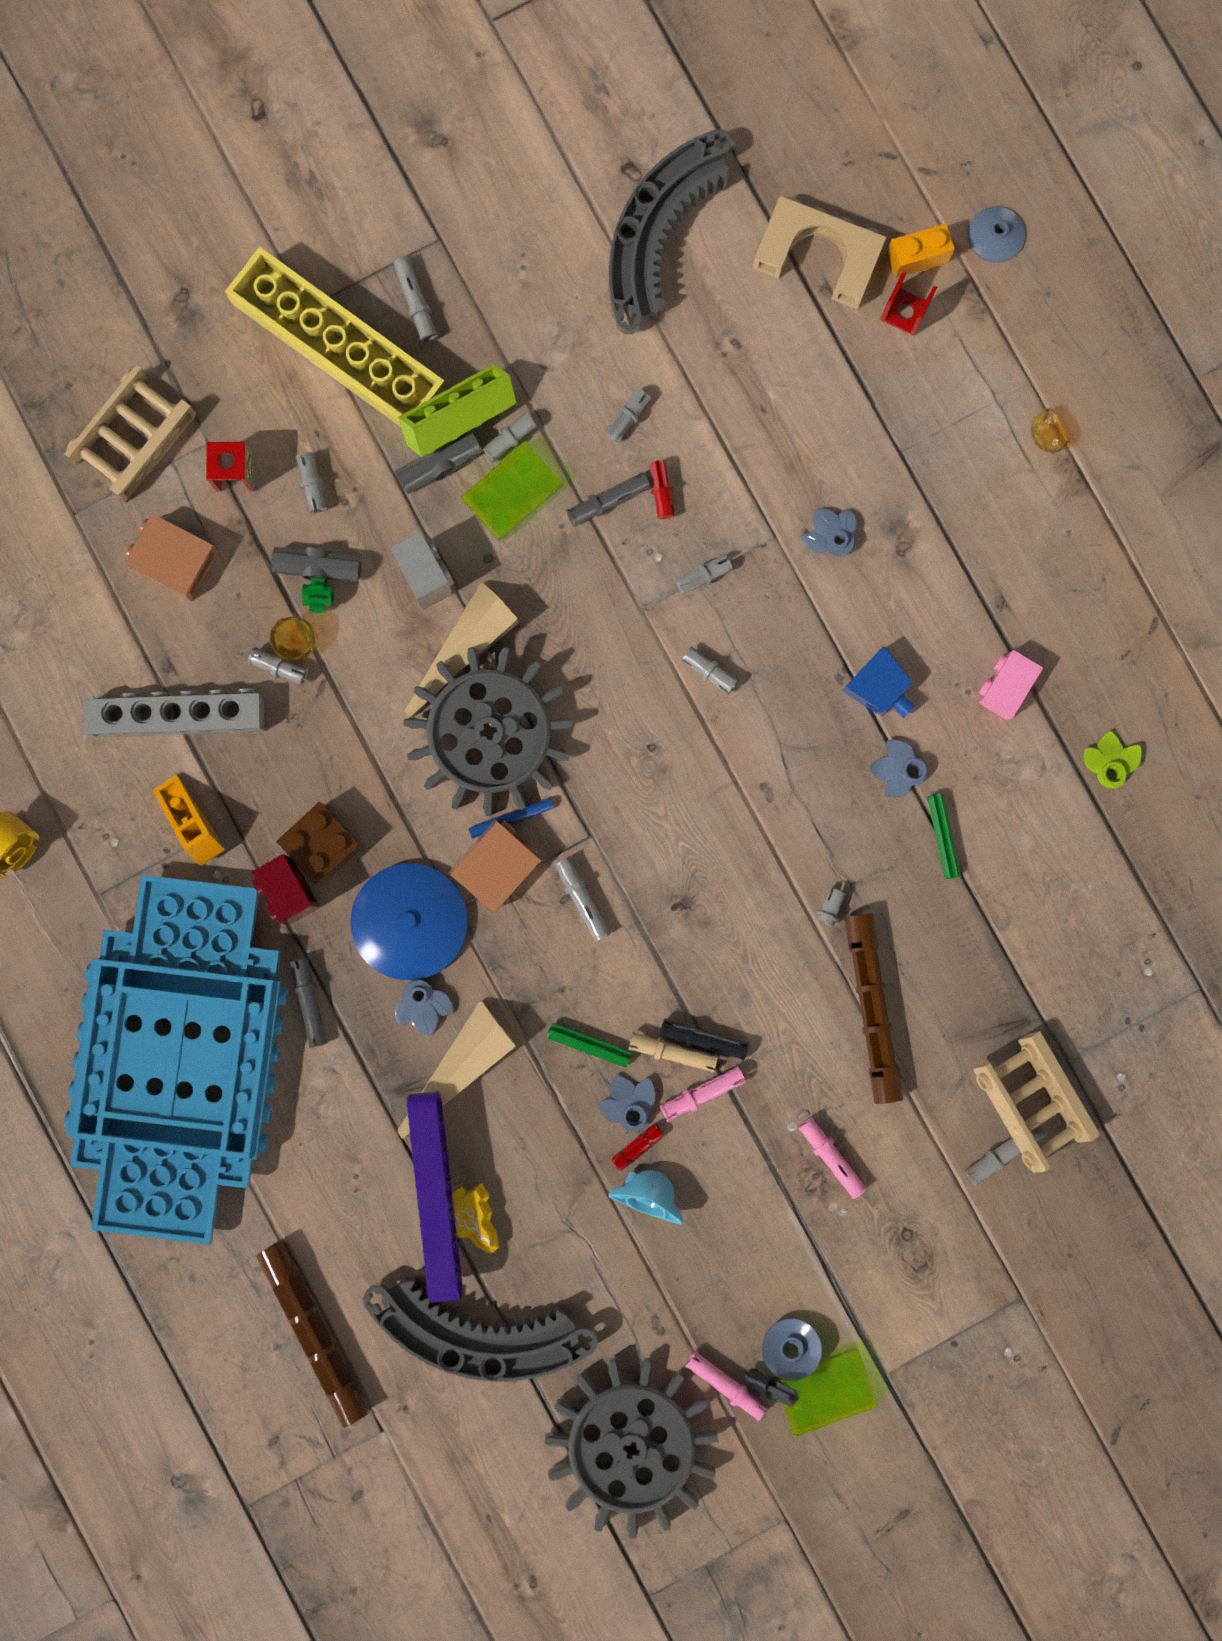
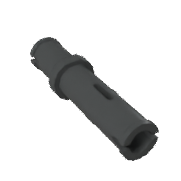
[566,471,651,527]
[290,958,328,1048]

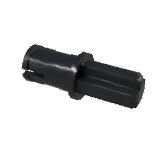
[744,1368,799,1407]

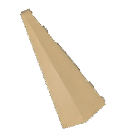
[404,582,519,718]
[397,1001,517,1139]

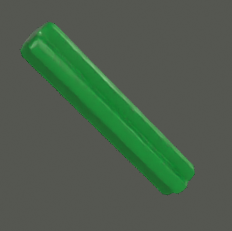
[928,793,961,879]
[547,1023,632,1068]

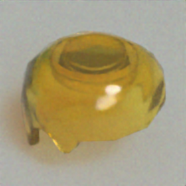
[1030,408,1070,454]
[269,616,318,660]

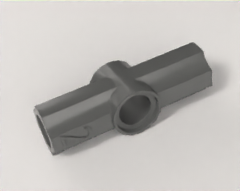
[395,430,482,494]
[271,547,362,582]

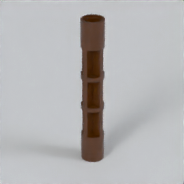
[844,913,904,1104]
[256,1241,369,1428]

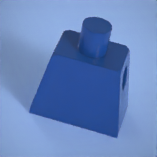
[842,646,916,718]

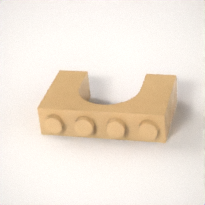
[753,196,886,309]

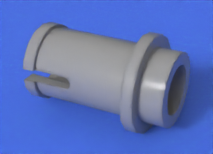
[816,888,846,927]

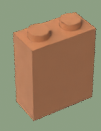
[124,513,219,601]
[448,820,541,913]

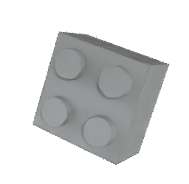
[390,531,454,610]

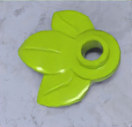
[1083,731,1142,789]

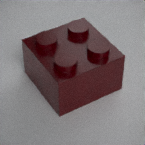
[251,854,321,925]

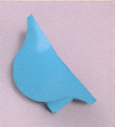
[608,1170,683,1225]

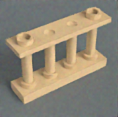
[64,365,197,503]
[973,1031,1100,1173]

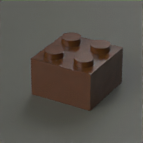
[276,802,364,886]

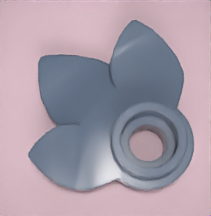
[801,508,857,557]
[870,739,928,797]
[395,979,454,1036]
[599,1075,656,1131]

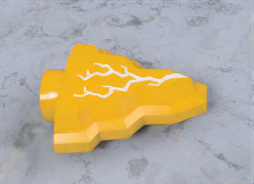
[453,1183,499,1254]

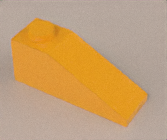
[152,774,225,866]

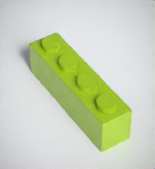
[398,364,517,457]

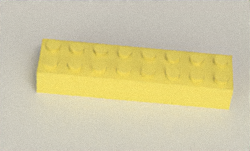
[225,247,447,427]

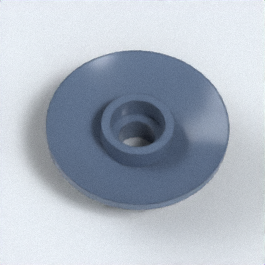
[968,206,1025,263]
[762,1319,822,1381]

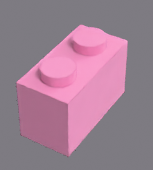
[978,650,1043,721]

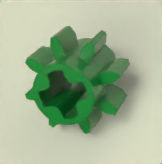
[302,577,334,614]

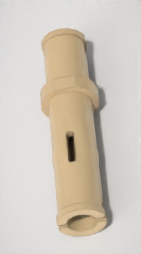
[628,1031,718,1073]

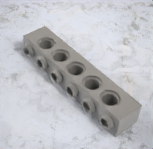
[83,689,265,738]

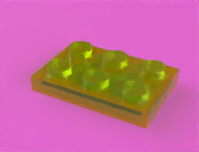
[460,441,563,541]
[776,1347,878,1437]

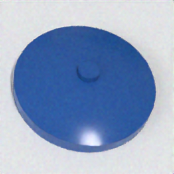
[351,863,468,980]

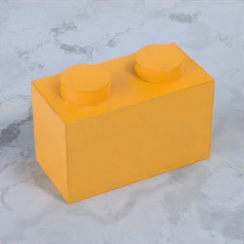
[886,223,955,279]

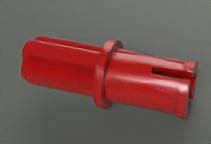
[650,460,676,520]

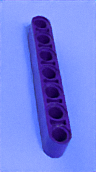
[407,1091,463,1303]

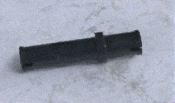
[659,1018,749,1060]

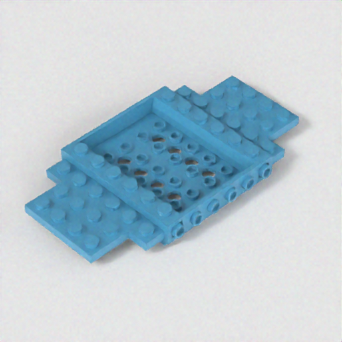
[64,875,288,1245]

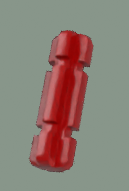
[612,1124,663,1171]

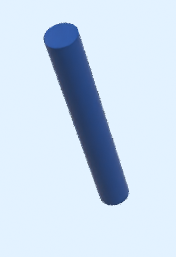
[468,798,554,839]

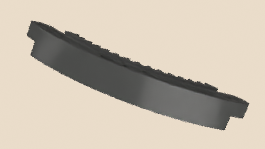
[609,129,732,335]
[363,1276,597,1382]

